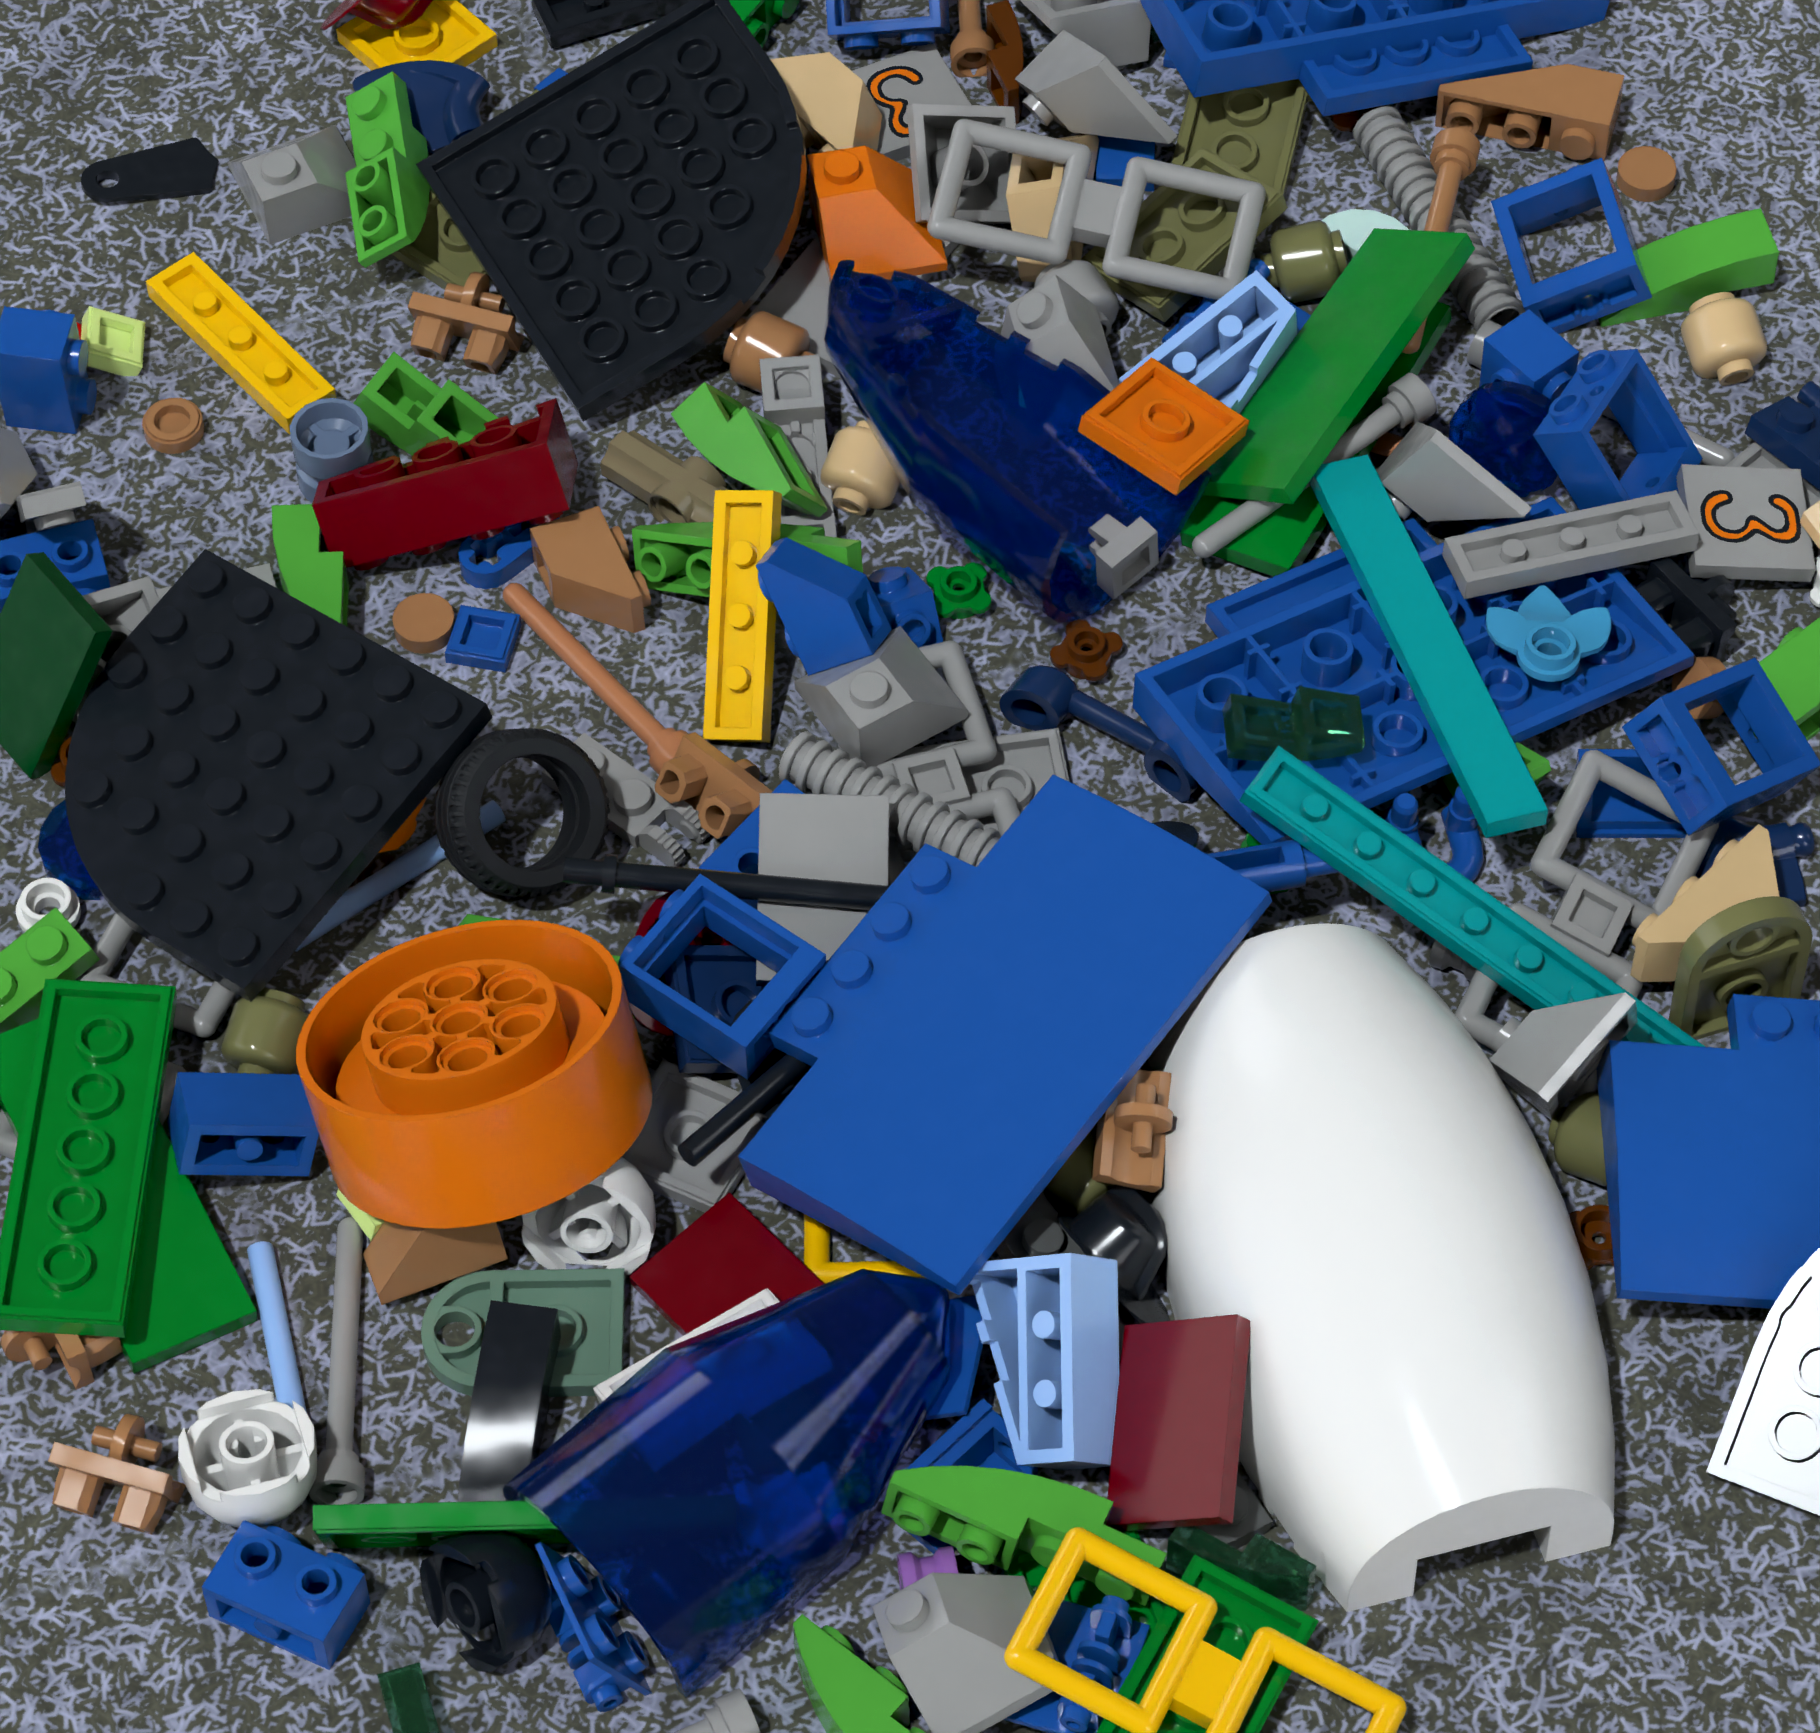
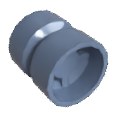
[290,398,374,503]

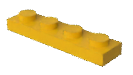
[146,252,337,435]
[703,490,782,743]

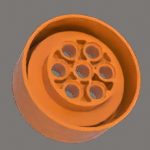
[296,920,653,1229]

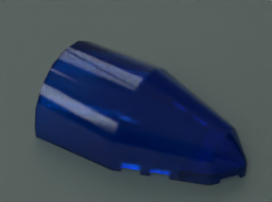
[824,260,1212,623]
[502,1269,950,1698]

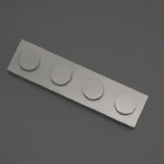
[1442,490,1700,599]

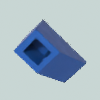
[755,537,892,676]

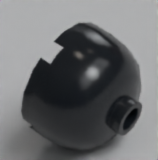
[420,1531,553,1672]

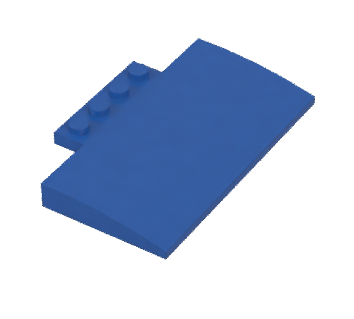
[1140,0,1610,117]
[1132,497,1695,844]
[738,774,1272,1295]
[1596,994,1820,1309]

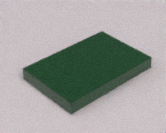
[0,552,113,779]

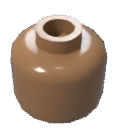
[723,311,816,393]

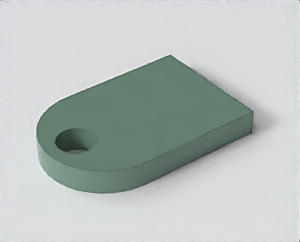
[421,1268,626,1397]

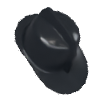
[1057,1185,1169,1324]

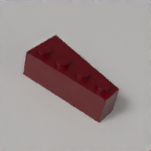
[312,398,578,571]

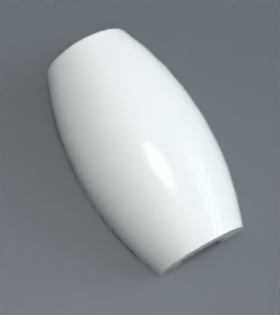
[1147,923,1615,1612]

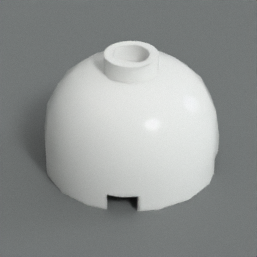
[521,1157,656,1276]
[178,1389,317,1528]

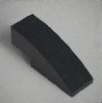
[457,1300,561,1502]

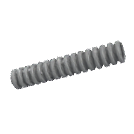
[1353,106,1524,332]
[779,731,1001,867]

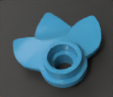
[1486,585,1611,682]

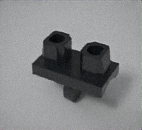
[1635,556,1737,663]

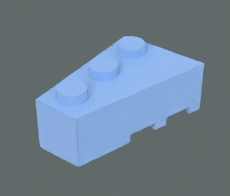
[1119,270,1297,414]
[969,1253,1120,1470]

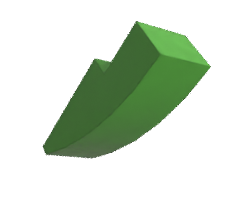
[1589,208,1779,327]
[353,352,498,455]
[671,382,828,518]
[272,504,349,627]

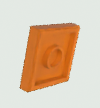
[1078,357,1250,496]

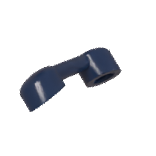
[999,665,1200,803]

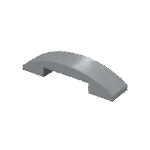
[759,354,837,538]

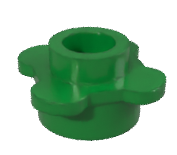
[926,562,992,619]

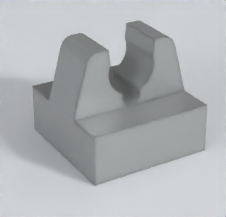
[1088,514,1159,600]

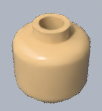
[1681,292,1767,386]
[820,421,908,516]

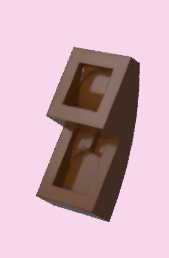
[986,0,1024,124]

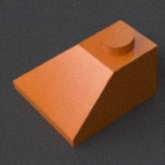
[807,145,948,289]

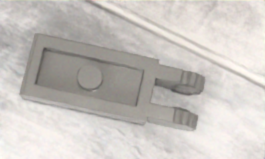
[15,481,86,534]
[542,733,711,867]

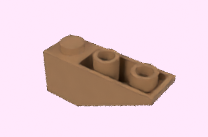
[1435,64,1624,161]

